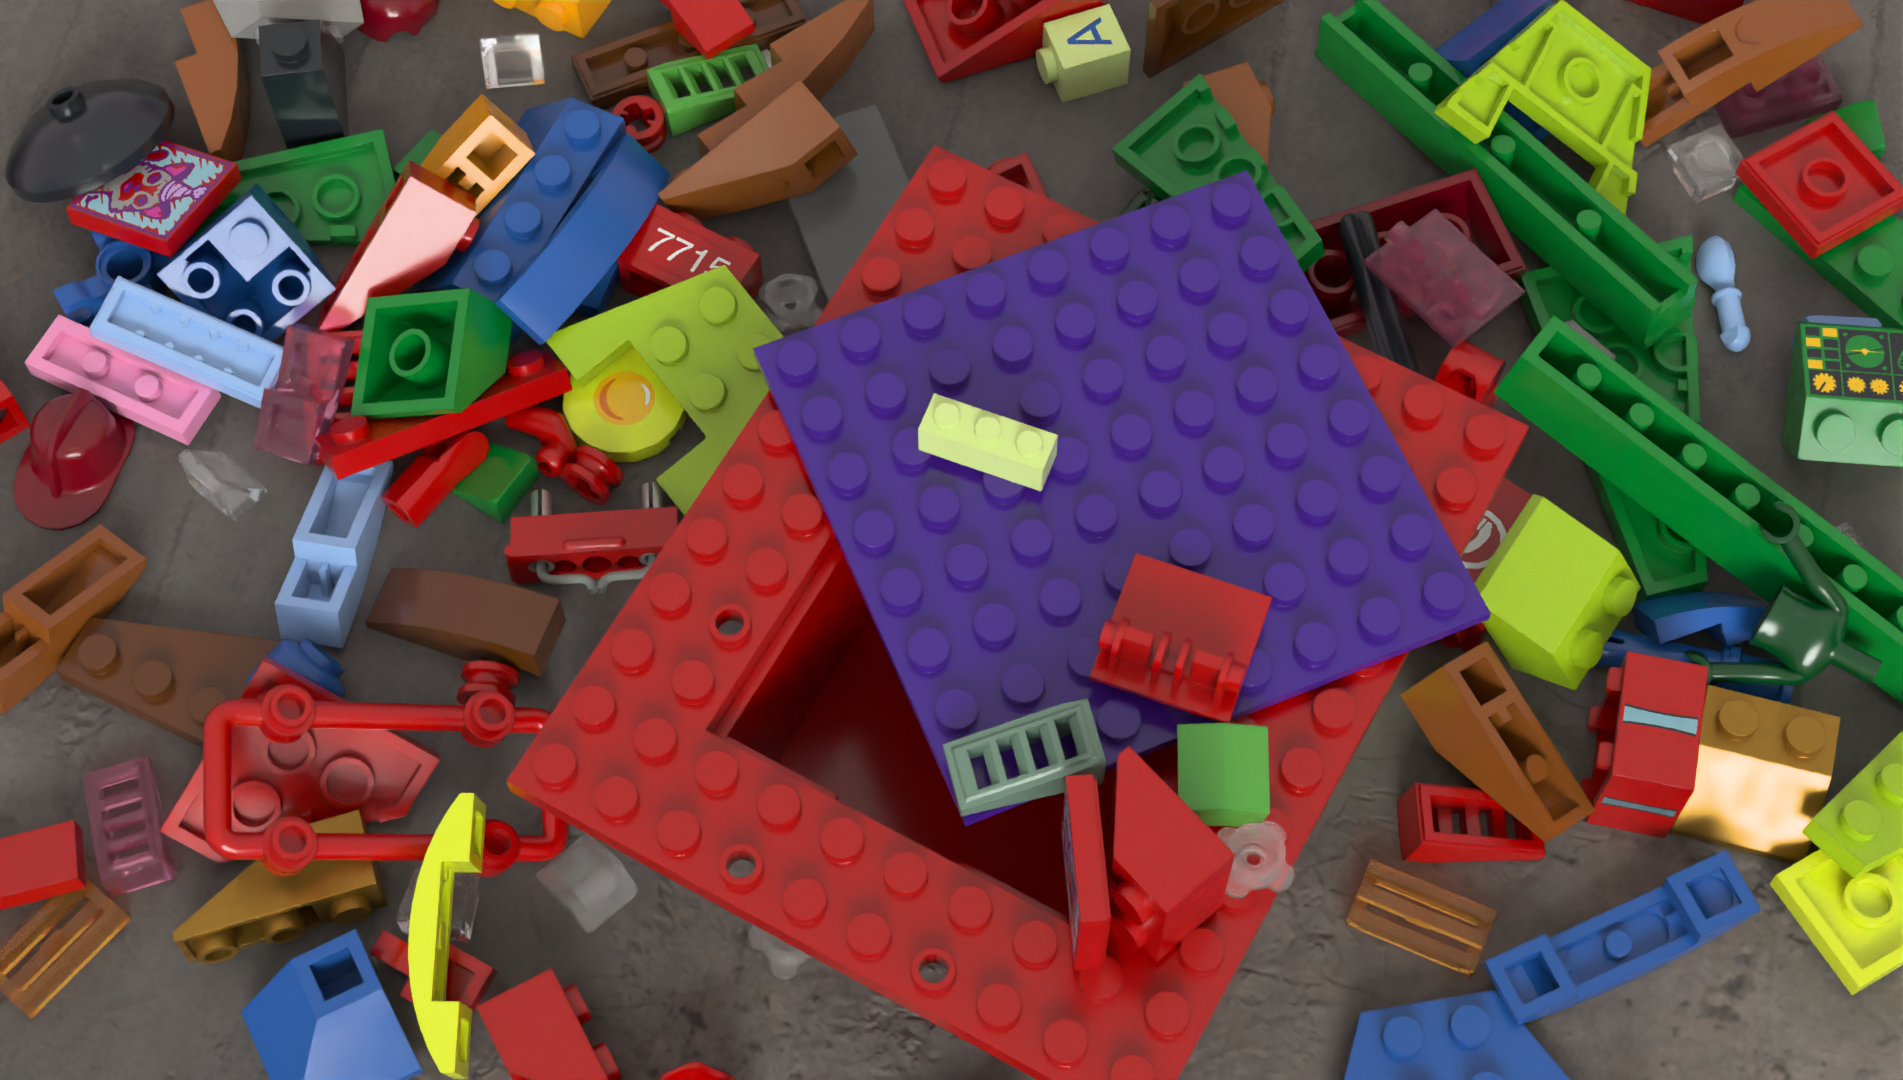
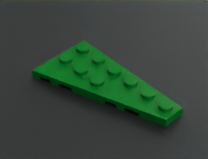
[1516,235,1708,602]

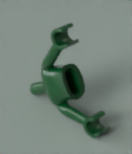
[1684,501,1882,687]

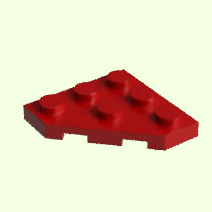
[160,655,440,864]

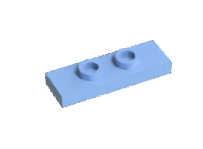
[90,276,293,411]

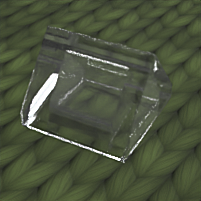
[480,31,545,89]

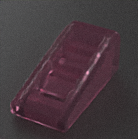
[83,755,178,898]

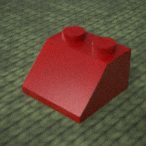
[1107,746,1235,962]

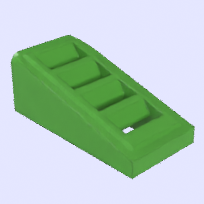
[646,43,769,137]

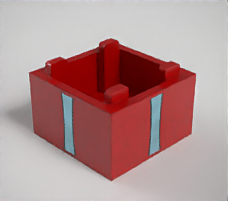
[1579,651,1708,838]

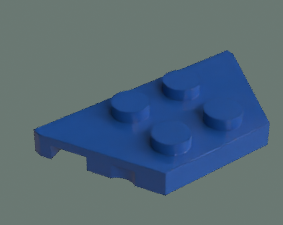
[1342,990,1570,1080]

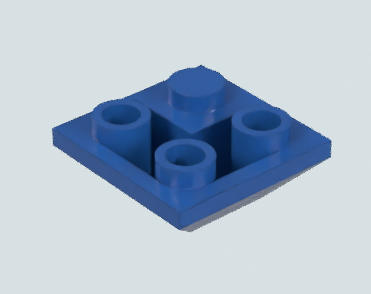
[157,183,337,342]
[241,929,423,1080]

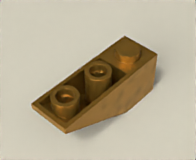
[172,810,388,964]

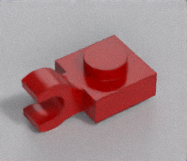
[369,930,498,1015]

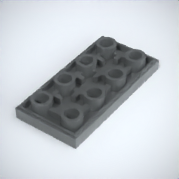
[785,104,909,304]

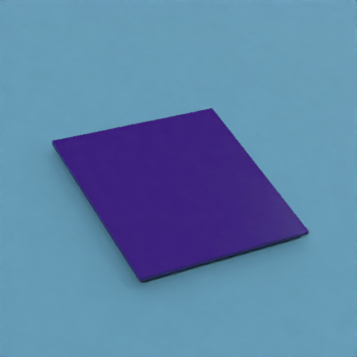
[753,170,1491,827]

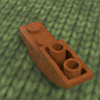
[1640,0,1864,147]

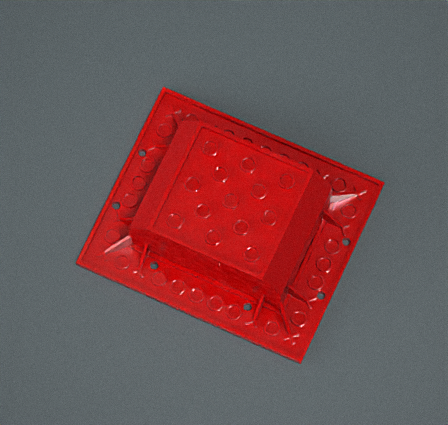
[506,145,1530,1080]

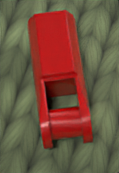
[381,430,489,528]

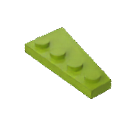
[1802,731,1903,879]

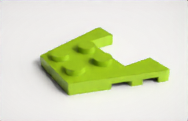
[1434,0,1652,216]
[546,265,784,516]

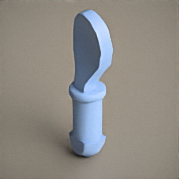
[1696,235,1751,352]

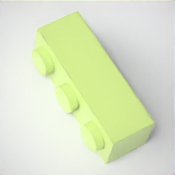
[918,393,1058,492]

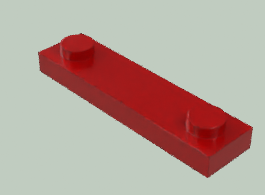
[314,350,573,480]

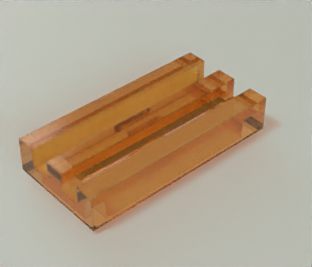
[1345,859,1498,977]
[0,878,131,1019]

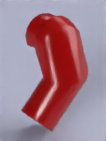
[505,404,578,478]

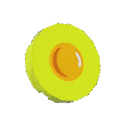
[563,347,687,462]

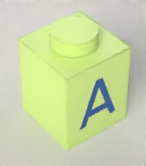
[1036,4,1131,103]

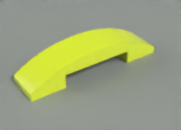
[408,793,486,1079]

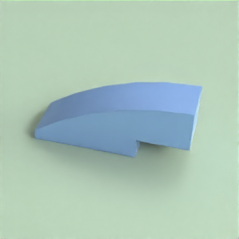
[275,461,393,648]

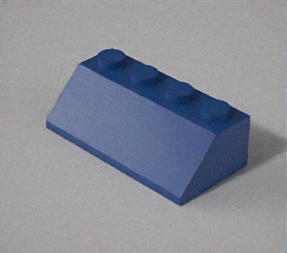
[408,97,626,344]

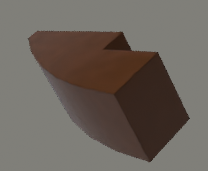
[365,568,566,676]

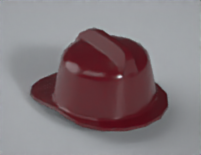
[13,388,136,530]

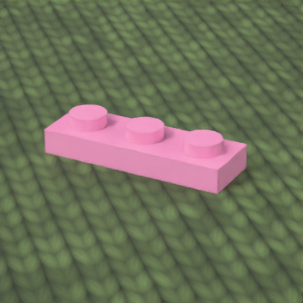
[24,314,222,446]

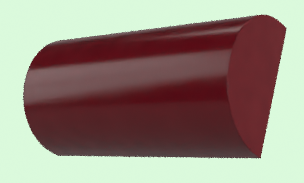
[1304,168,1527,338]

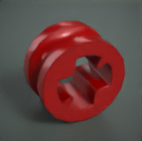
[612,95,667,154]
[560,445,624,506]
[457,660,520,707]

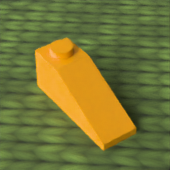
[420,94,535,217]

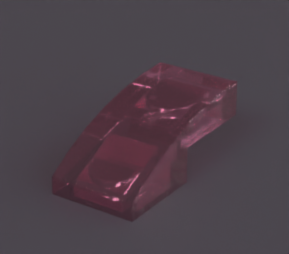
[253,324,355,465]

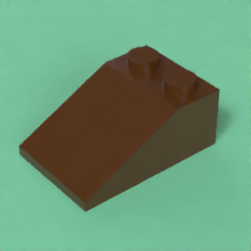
[1143,0,1285,79]

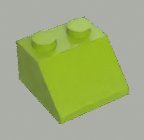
[1474,494,1641,691]

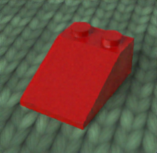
[903,0,1109,83]

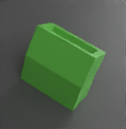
[1177,723,1270,829]

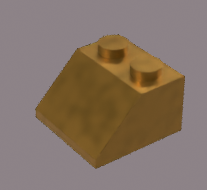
[1669,685,1841,864]

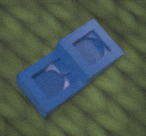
[1632,592,1768,647]

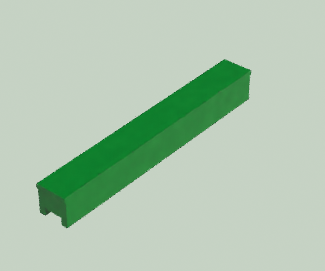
[1314,0,1698,350]

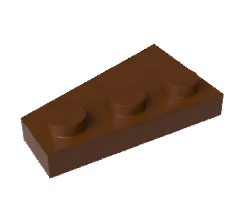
[55,617,281,748]

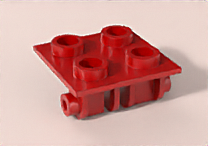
[1089,553,1273,723]

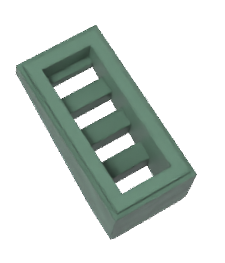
[943,698,1106,817]

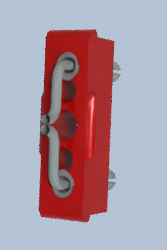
[504,482,679,594]

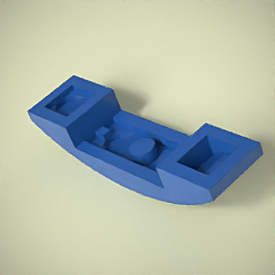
[494,133,670,345]
[1484,850,1761,1026]

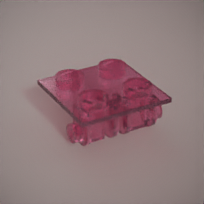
[1362,209,1526,348]

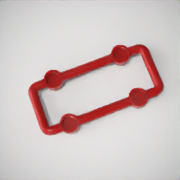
[203,684,569,878]

